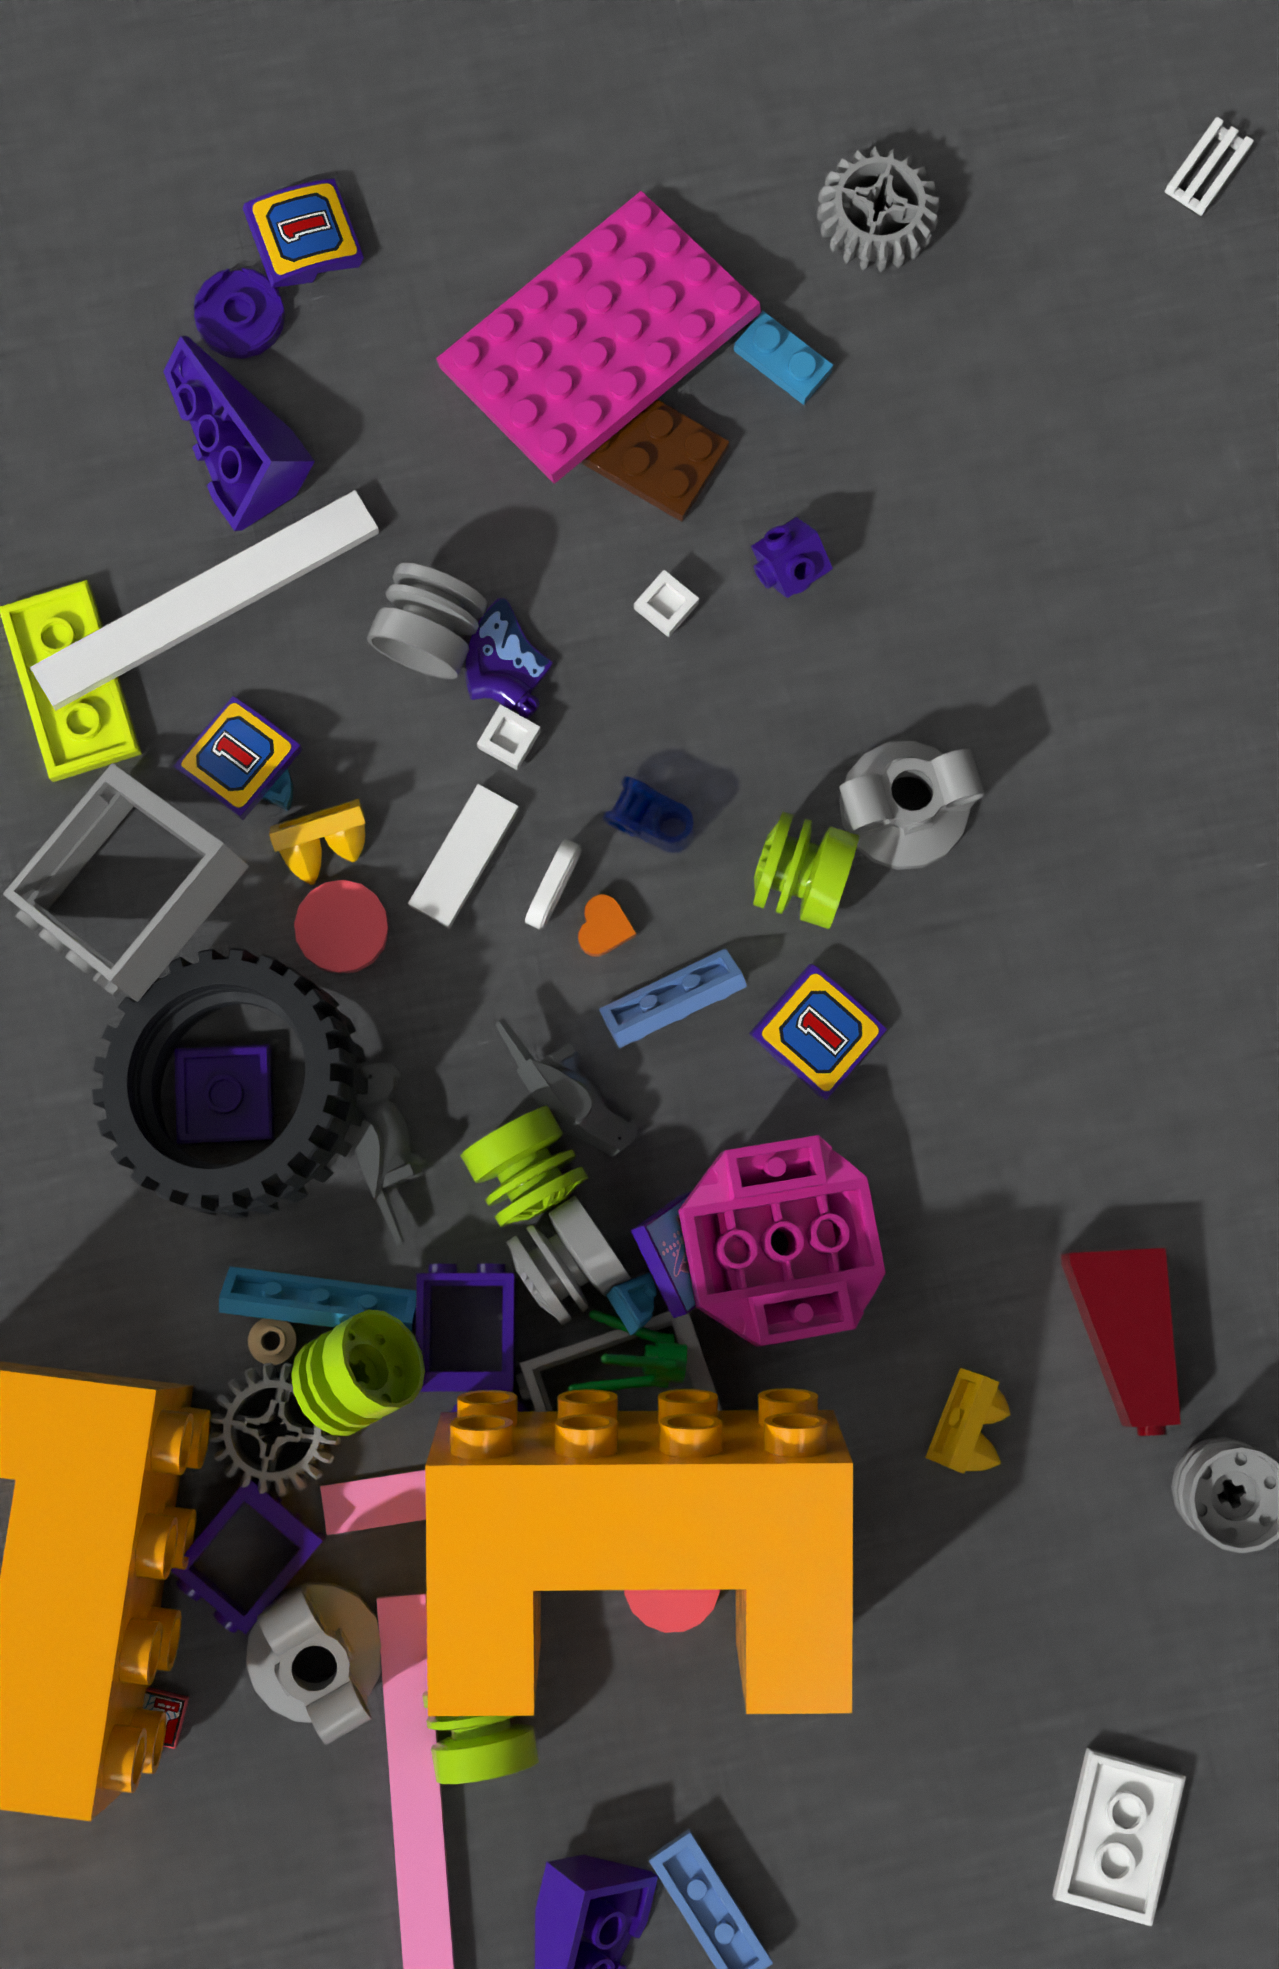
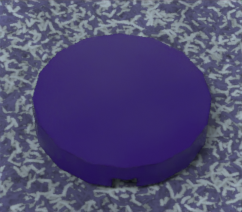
[194,268,285,359]

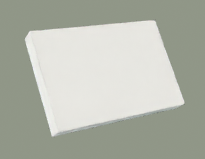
[1052,1747,1186,1926]

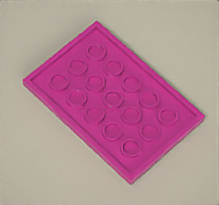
[436,191,761,484]

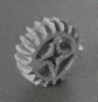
[817,146,940,273]
[209,1363,341,1496]

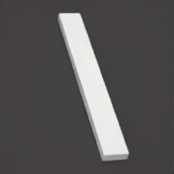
[30,490,379,711]

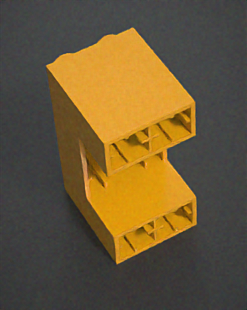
[0,1361,211,1821]
[425,1388,853,1716]

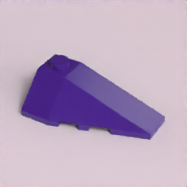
[163,336,315,531]
[535,1854,658,1969]

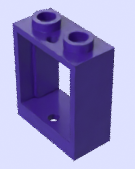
[416,1264,516,1392]
[171,1478,327,1635]

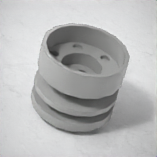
[367,563,487,679]
[506,1195,631,1326]
[1171,1437,1279,1553]

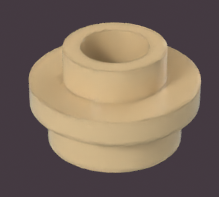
[248,1318,297,1365]

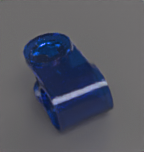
[602,776,694,853]

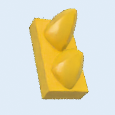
[269,799,366,885]
[925,1368,1011,1474]

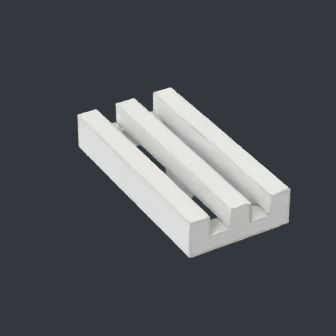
[1165,117,1254,216]

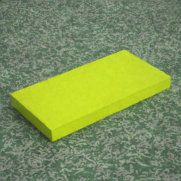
[0,580,142,782]

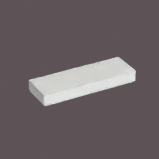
[408,784,519,929]

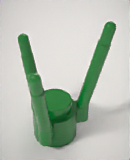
[568,1310,688,1391]

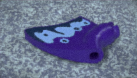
[465,598,553,719]

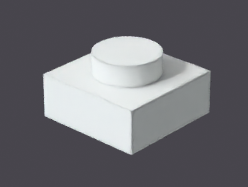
[634,570,699,637]
[477,704,541,770]

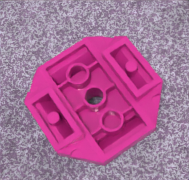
[678,1135,886,1347]

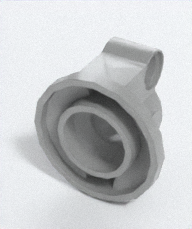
[839,741,985,870]
[246,1582,382,1745]

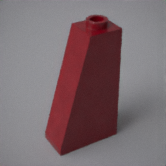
[1060,1248,1181,1436]

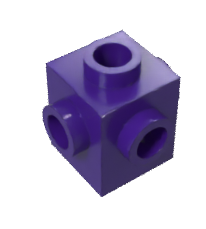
[751,517,833,598]

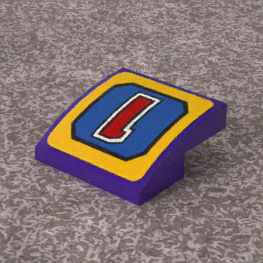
[243,178,364,288]
[173,696,303,821]
[749,963,887,1100]

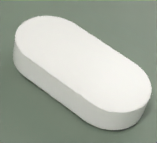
[525,838,582,929]

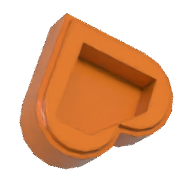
[578,894,636,957]

